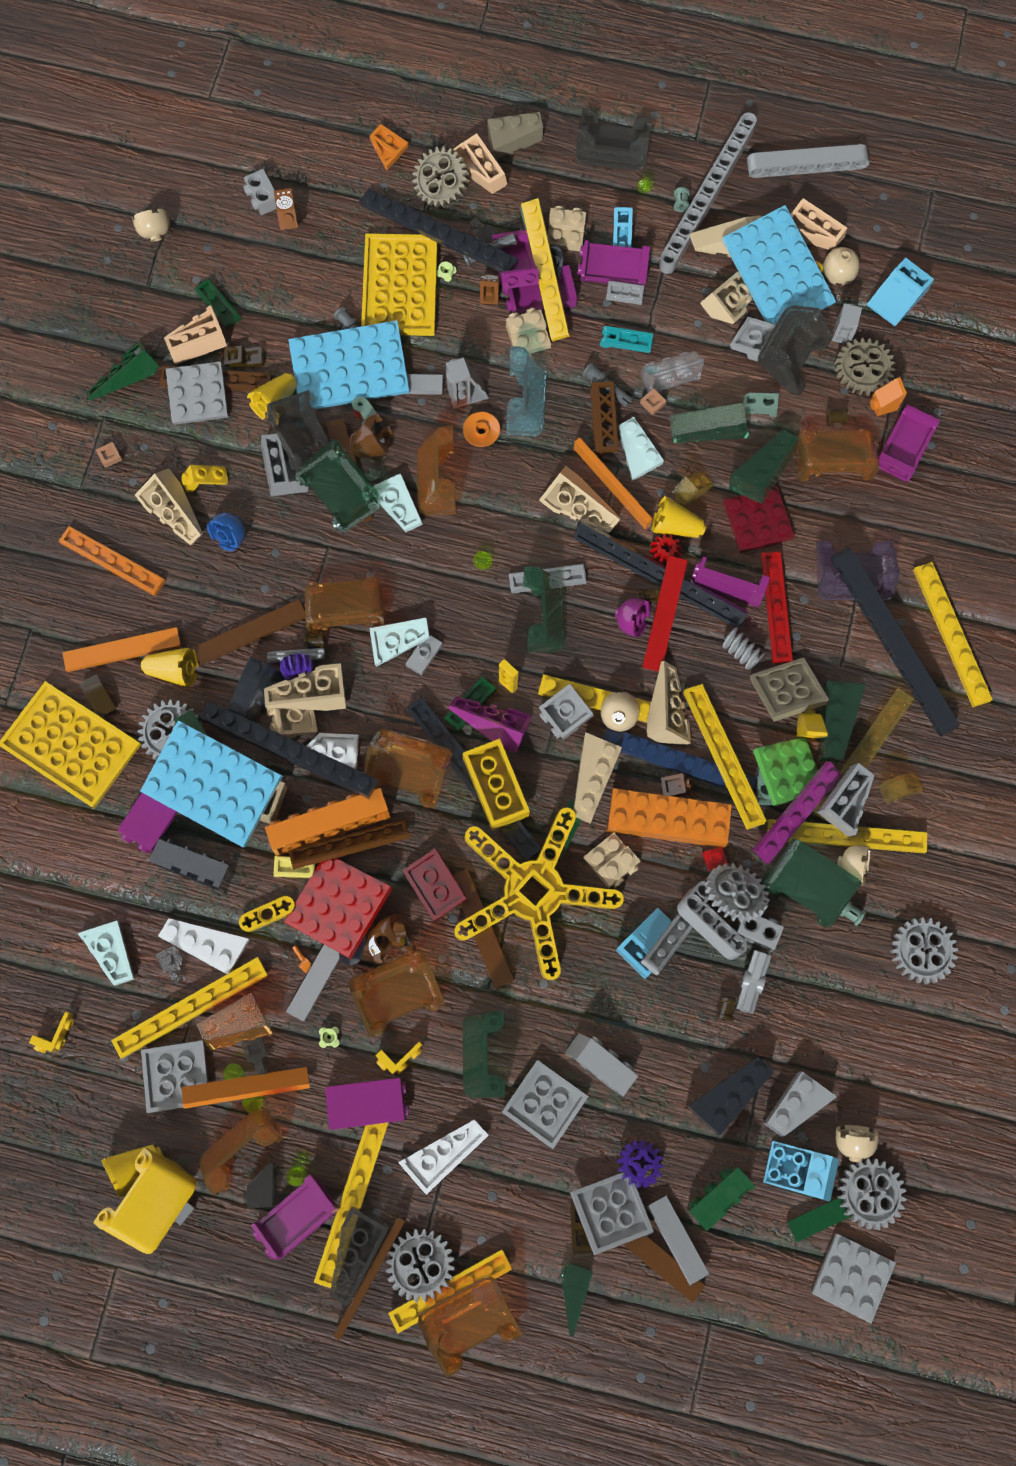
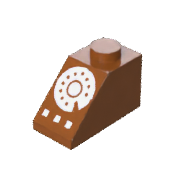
[274,188,298,230]
[480,274,499,304]

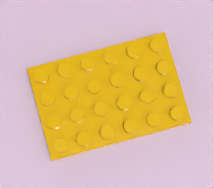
[361,234,437,336]
[0,681,141,809]

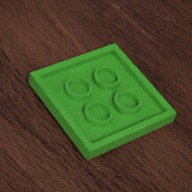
[753,737,818,806]

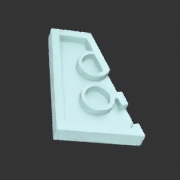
[618,417,664,481]
[366,474,423,532]
[370,618,430,667]
[78,921,135,986]

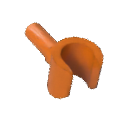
[293,945,312,973]

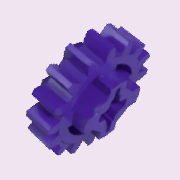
[617,1140,664,1188]

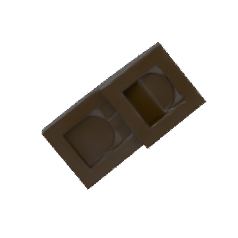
[224,345,264,367]
[79,674,116,717]
[570,1206,593,1253]

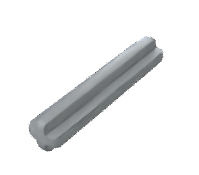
[267,648,325,663]

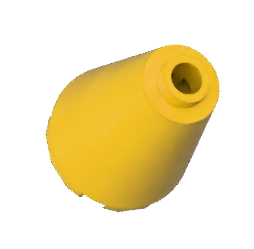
[247,373,297,423]
[651,496,706,538]
[141,648,198,687]
[101,1145,163,1198]

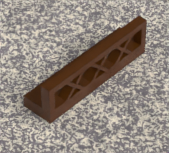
[590,381,618,458]

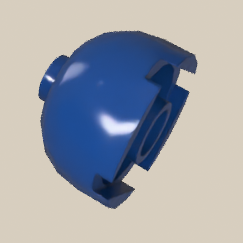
[207,512,246,551]

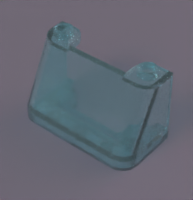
[506,346,546,436]

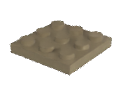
[750,658,829,722]

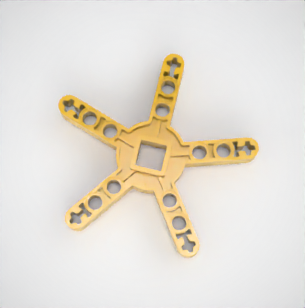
[454,808,624,980]

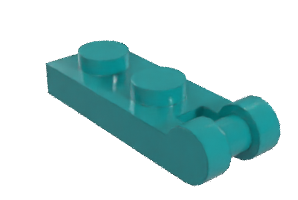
[600,326,653,353]

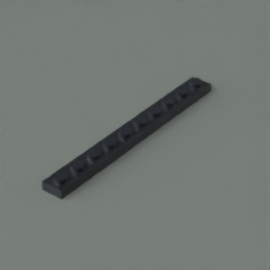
[359,188,518,273]
[573,520,748,630]
[406,697,541,862]
[199,701,379,799]

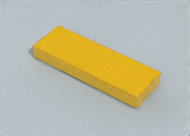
[499,659,518,693]

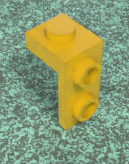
[181,465,228,493]
[29,1011,74,1053]
[376,1041,423,1075]

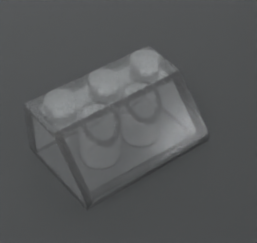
[641,351,704,393]

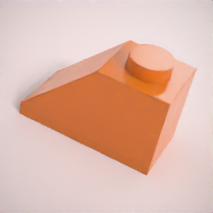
[870,377,907,416]

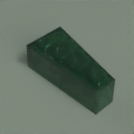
[670,402,750,444]
[729,430,799,504]
[819,681,866,764]

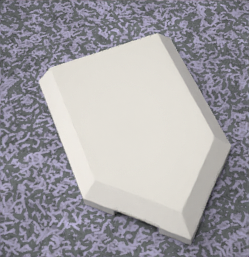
[306,733,359,769]

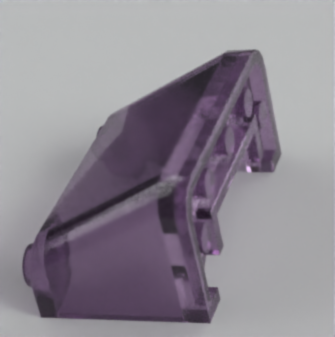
[815,541,900,600]

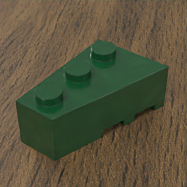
[687,1166,756,1231]

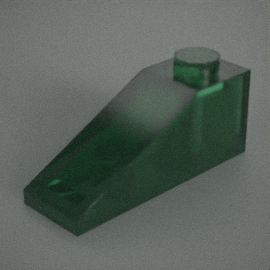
[559,1262,593,1337]

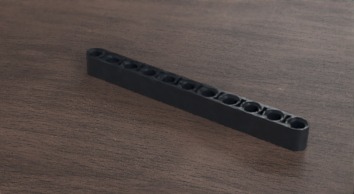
[830,547,959,737]

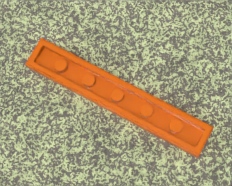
[574,438,652,530]
[59,526,166,597]
[62,627,182,672]
[181,1067,310,1109]

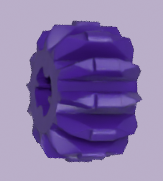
[280,653,314,680]

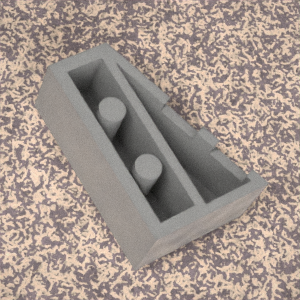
[446,358,489,408]
[261,433,309,496]
[817,763,874,837]
[565,1033,638,1096]
[763,1071,837,1136]

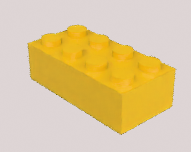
[463,739,530,831]

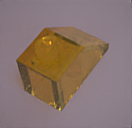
[672,471,714,505]
[879,773,923,804]

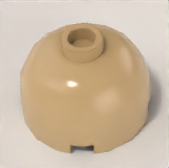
[132,209,170,242]
[823,247,860,285]
[601,692,640,732]
[837,845,870,886]
[836,1125,879,1162]

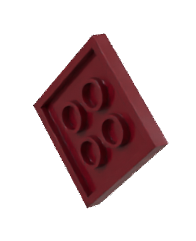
[723,486,795,553]

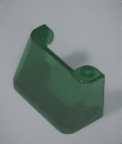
[295,439,381,534]
[523,567,565,653]
[762,839,862,928]
[463,1011,505,1099]

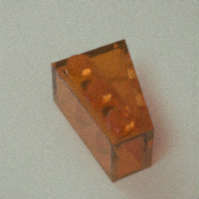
[196,993,274,1050]

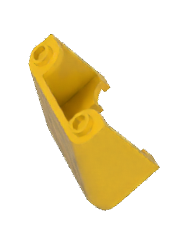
[93,1147,196,1254]

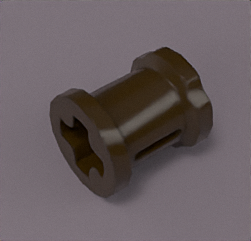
[826,408,848,425]
[639,585,660,602]
[303,631,325,649]
[715,997,738,1022]

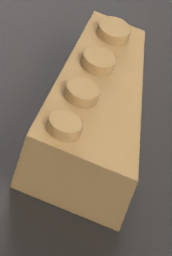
[573,732,622,824]

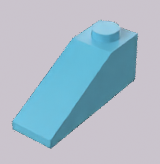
[613,207,633,248]

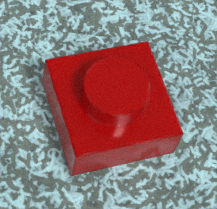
[702,847,728,872]

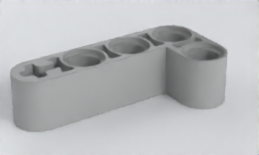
[677,881,747,960]

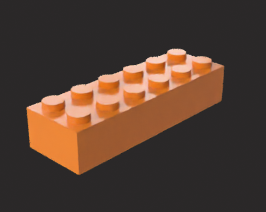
[265,788,390,856]
[607,788,732,848]

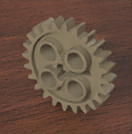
[412,147,469,208]
[835,338,896,396]

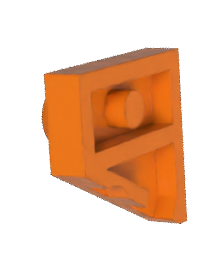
[370,124,409,170]

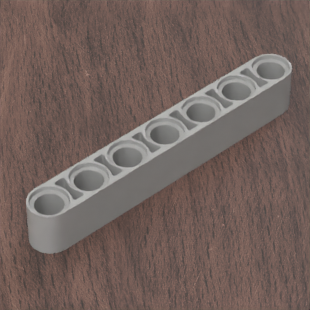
[747,144,869,178]

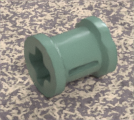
[674,187,690,212]
[839,900,866,926]

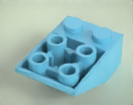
[867,258,934,326]
[616,908,672,979]
[763,1141,839,1201]

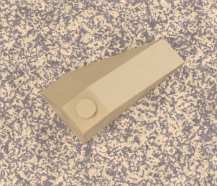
[690,216,761,257]
[700,271,752,324]
[539,465,621,533]
[135,468,203,545]
[647,661,691,744]
[264,663,346,711]

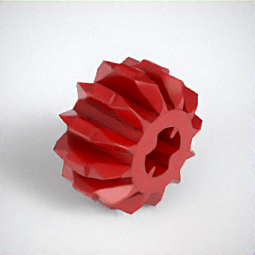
[650,534,682,565]

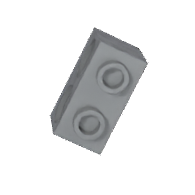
[243,169,276,216]
[832,303,862,345]
[736,916,784,952]

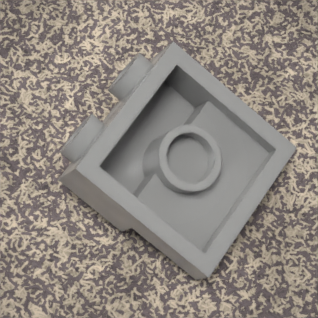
[730,317,783,363]
[538,684,594,740]

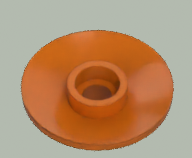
[463,412,500,447]

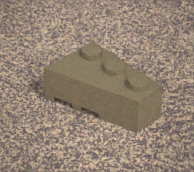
[488,112,543,161]

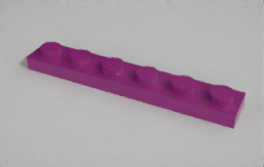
[753,761,842,864]

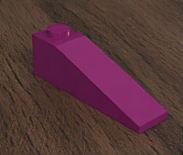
[449,697,532,753]

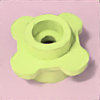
[436,262,457,282]
[319,1027,340,1048]

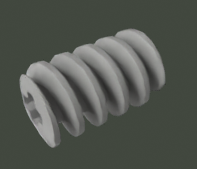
[722,627,765,670]

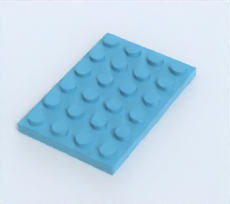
[722,205,836,332]
[288,321,410,412]
[140,721,283,847]

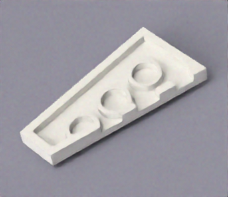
[158,918,249,974]
[398,1120,489,1195]

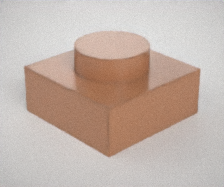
[640,389,667,415]
[96,442,122,468]

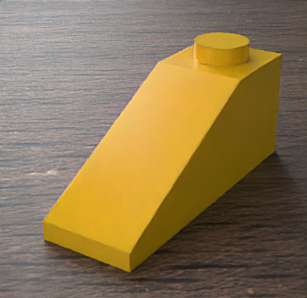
[796,710,828,738]

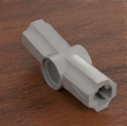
[736,950,771,1014]

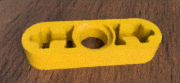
[239,896,295,932]

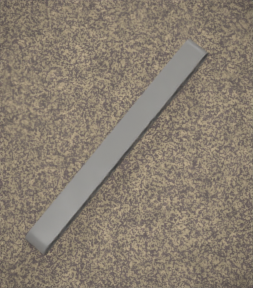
[659,113,757,274]

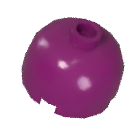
[615,598,650,637]

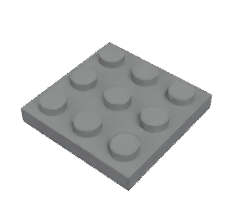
[166,362,229,425]
[141,1040,209,1113]
[502,1060,588,1149]
[570,1172,654,1255]
[811,1233,896,1324]

